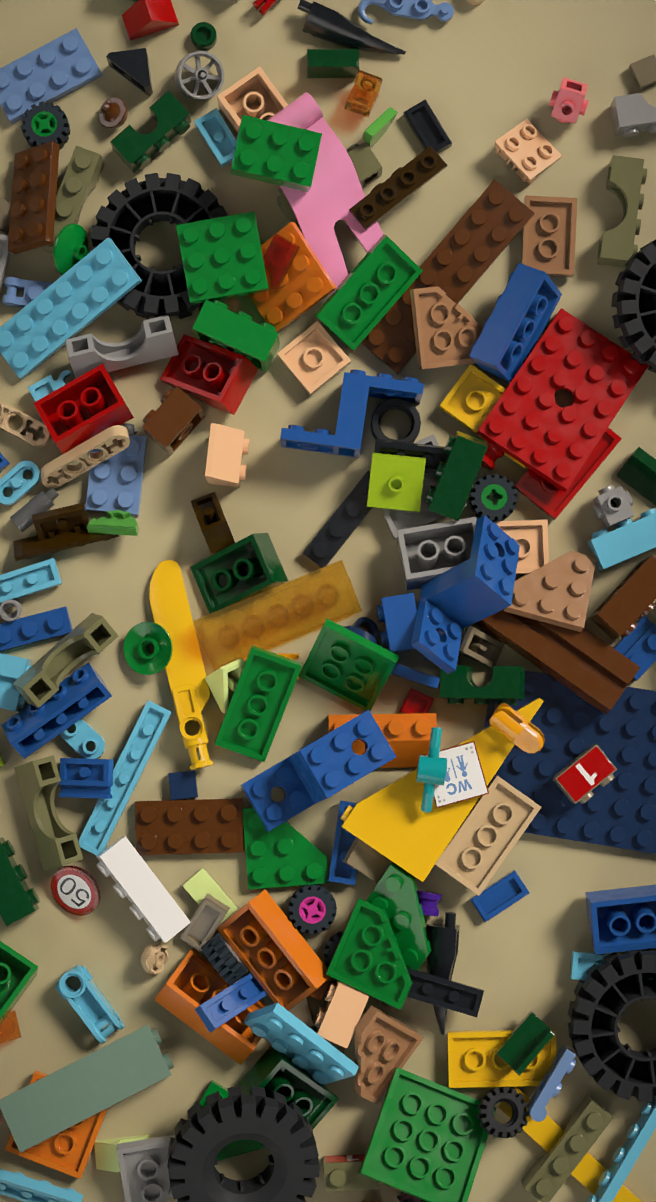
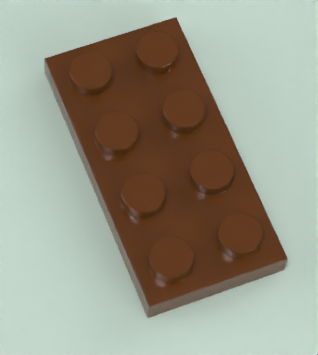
[8,141,60,254]
[135,798,244,855]

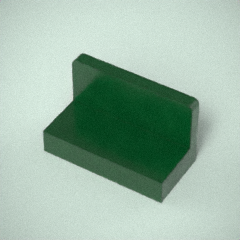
[307,49,359,78]
[617,447,656,506]
[495,1011,555,1075]

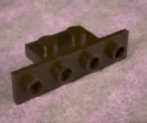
[349,146,447,230]
[13,502,119,561]

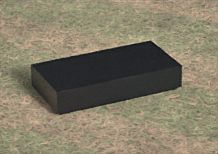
[403,99,452,154]

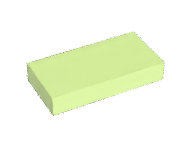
[183,868,238,924]

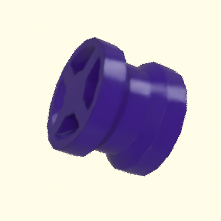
[416,890,442,916]

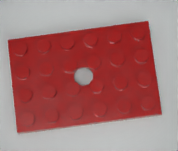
[476,308,649,492]

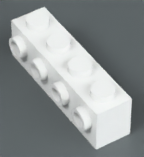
[96,836,191,943]

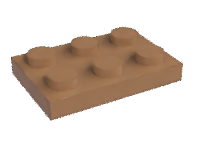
[521,195,577,278]

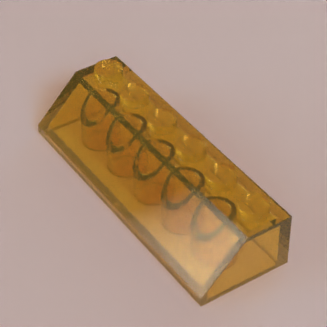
[193,560,362,671]

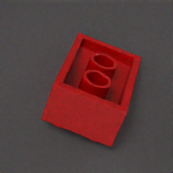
[160,334,258,415]

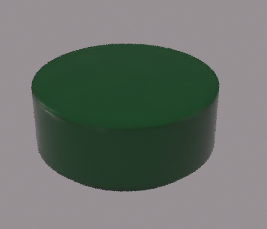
[191,22,217,51]

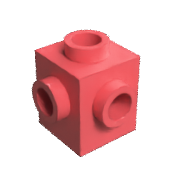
[549,77,589,124]

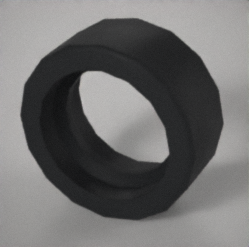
[371,398,421,443]

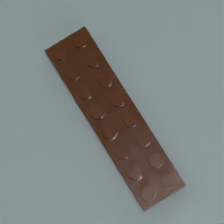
[361,179,535,375]

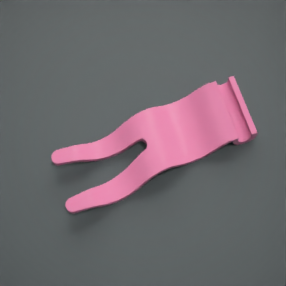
[267,92,383,295]

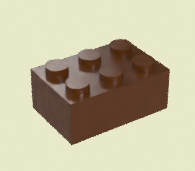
[589,555,656,639]

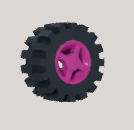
[288,884,337,934]

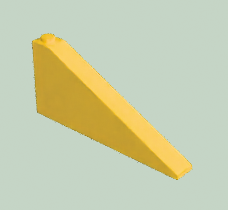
[340,698,544,882]

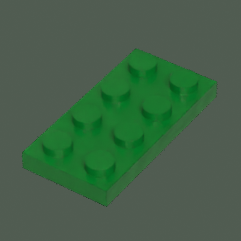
[314,234,423,351]
[214,645,302,762]

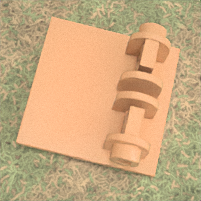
[494,119,562,185]

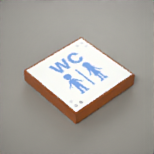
[424,741,489,808]

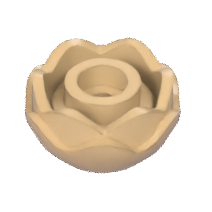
[141,942,169,976]

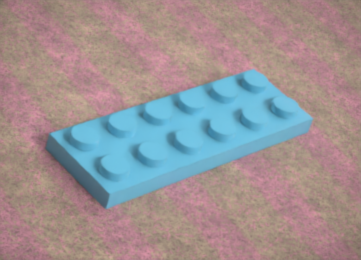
[0,238,142,379]

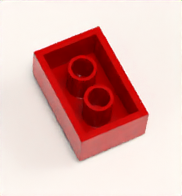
[33,363,134,454]

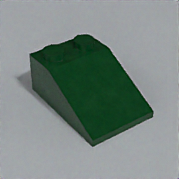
[190,533,288,615]
[237,1045,339,1130]

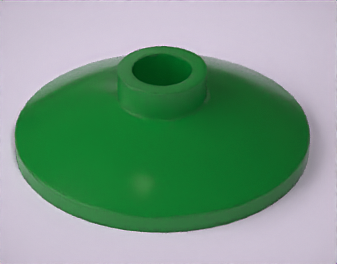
[53,223,88,275]
[123,622,173,675]

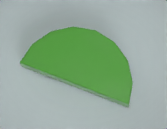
[362,107,398,146]
[87,510,139,536]

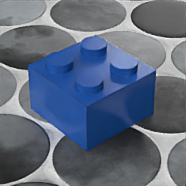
[376,593,417,653]

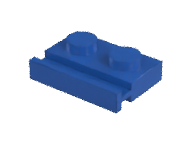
[614,616,656,681]
[59,758,114,799]

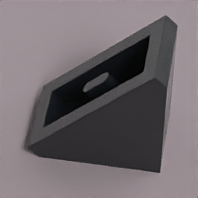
[106,48,153,97]

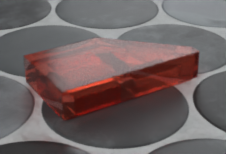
[263,234,300,291]

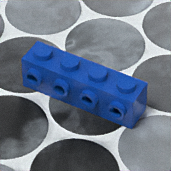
[1,662,112,759]

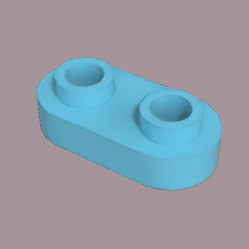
[0,461,41,506]
[60,718,106,759]

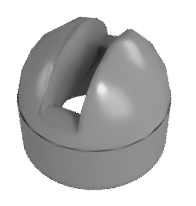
[0,599,22,621]

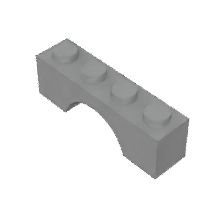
[610,93,656,137]
[66,314,179,378]

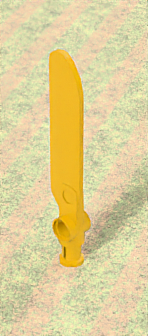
[149,560,214,770]

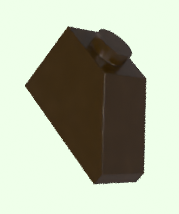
[191,492,235,555]

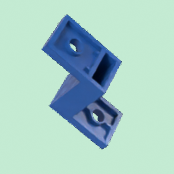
[280,369,424,458]
[411,515,520,674]
[240,710,396,832]

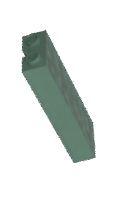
[0,1025,174,1153]

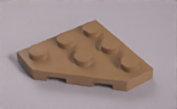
[410,286,483,370]
[504,551,596,632]
[355,1005,424,1104]

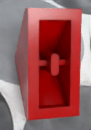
[122,0,179,41]

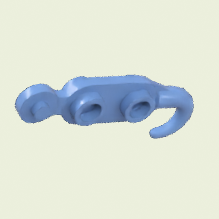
[358,0,454,24]

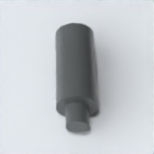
[10,487,59,532]

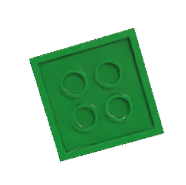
[176,211,269,305]
[299,619,400,711]

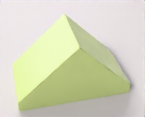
[205,658,245,714]

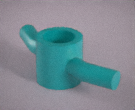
[416,727,447,812]

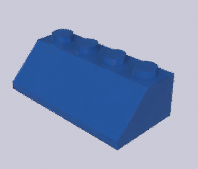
[469,263,562,384]
[585,884,656,955]

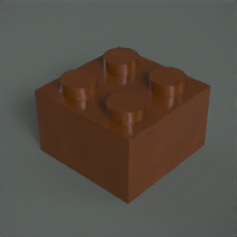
[142,387,205,456]

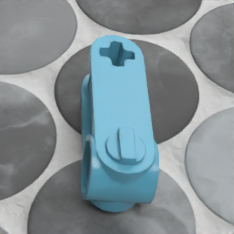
[55,964,125,1044]

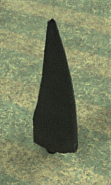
[297,0,406,55]
[426,912,460,1035]

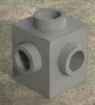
[592,485,634,528]

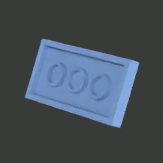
[0,28,102,124]

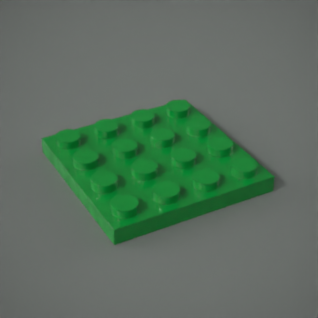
[359,1067,497,1202]

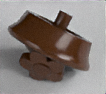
[98,97,128,128]

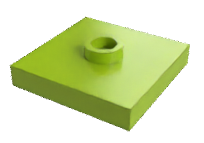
[367,453,426,512]

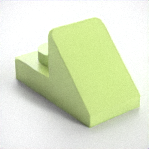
[94,1135,149,1173]

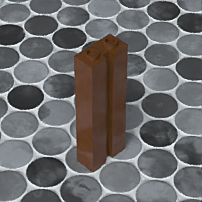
[476,580,640,715]

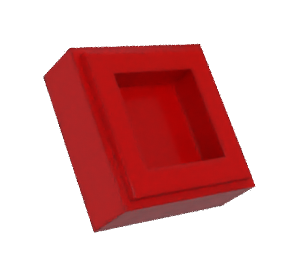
[399,687,434,714]

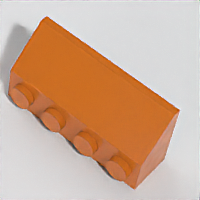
[328,713,437,768]
[217,889,330,1011]
[154,948,268,1065]

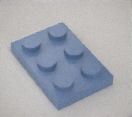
[86,435,147,516]

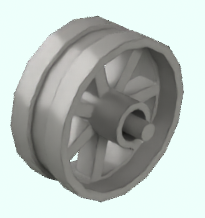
[175,51,224,100]

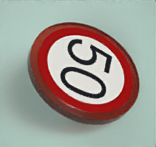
[50,866,100,916]

